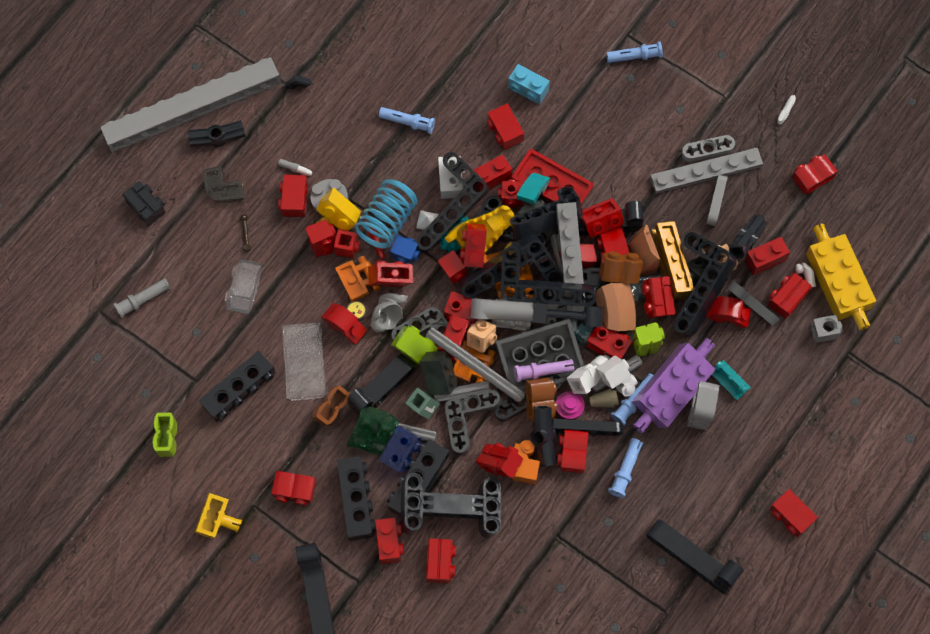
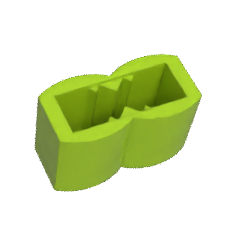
[153,413,177,457]

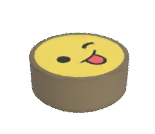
[347,301,366,321]

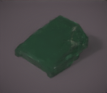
[347,407,398,458]

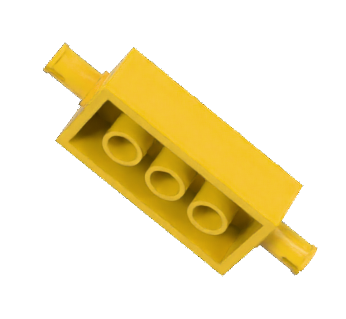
[806,224,876,331]

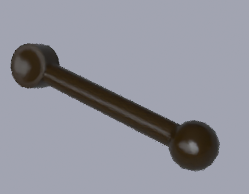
[240,214,251,252]

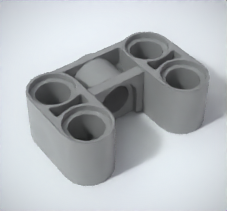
[687,381,719,431]

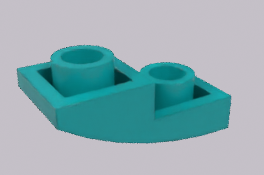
[517,172,551,205]

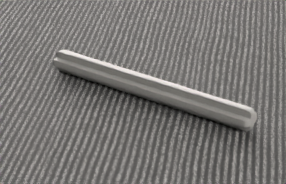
[426,328,525,402]

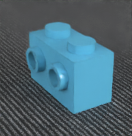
[508,64,550,105]

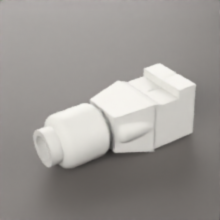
[567,355,610,394]

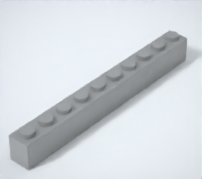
[101,57,281,153]

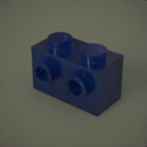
[379,426,422,472]

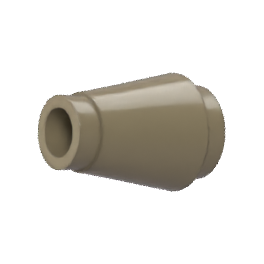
[589,389,619,408]

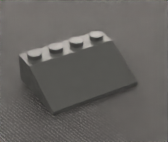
[494,318,584,394]

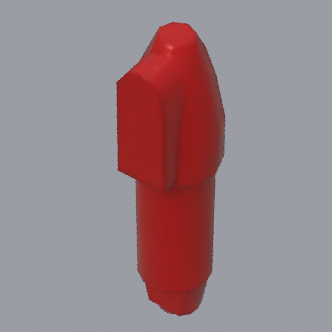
[368,228,385,260]

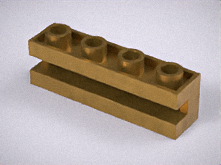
[650,221,694,301]

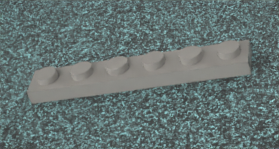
[650,148,763,194]
[556,202,585,312]

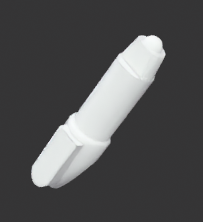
[777,95,796,125]

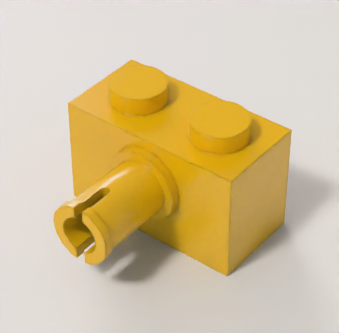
[316,187,361,231]
[194,493,242,539]

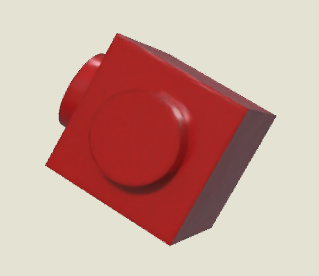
[334,230,360,259]
[438,250,469,285]

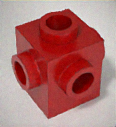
[498,179,524,208]

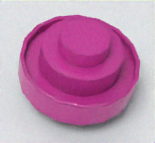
[556,391,584,420]

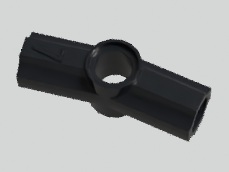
[188,120,246,147]
[729,215,767,259]
[530,405,557,467]

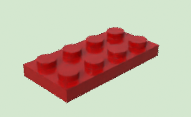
[511,148,594,206]

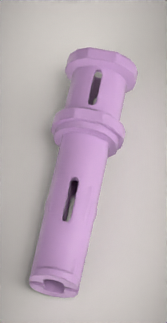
[514,359,574,382]

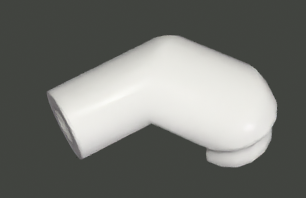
[795,263,816,287]

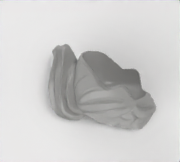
[370,293,408,333]

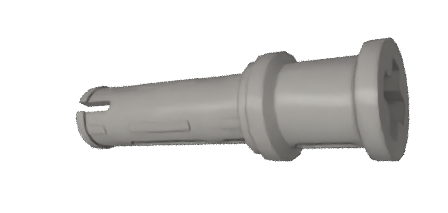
[113,278,171,318]

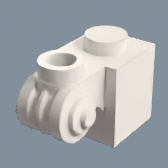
[596,356,638,396]

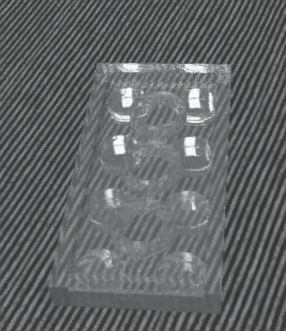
[282,322,326,401]

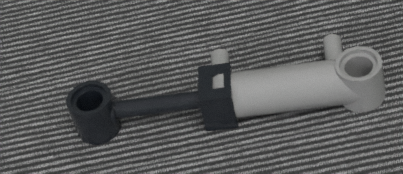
[470,298,604,327]

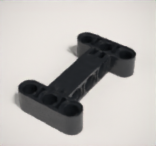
[401,473,501,538]

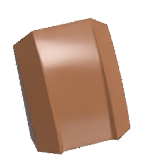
[628,225,660,277]
[595,283,636,331]

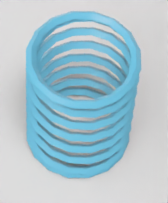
[355,179,418,249]

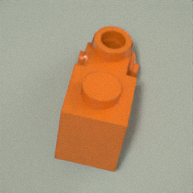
[513,440,540,485]

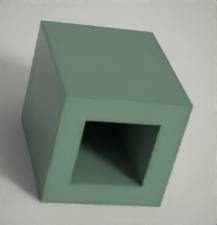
[406,388,440,419]

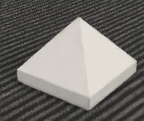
[416,211,439,230]

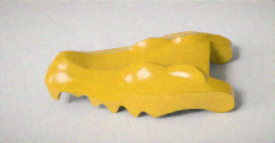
[445,205,514,263]

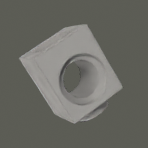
[810,315,842,343]

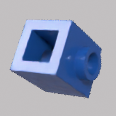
[390,235,421,265]

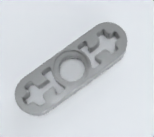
[682,135,735,162]
[706,175,728,226]

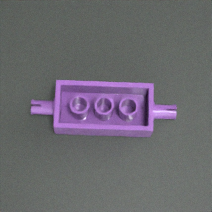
[631,338,715,433]

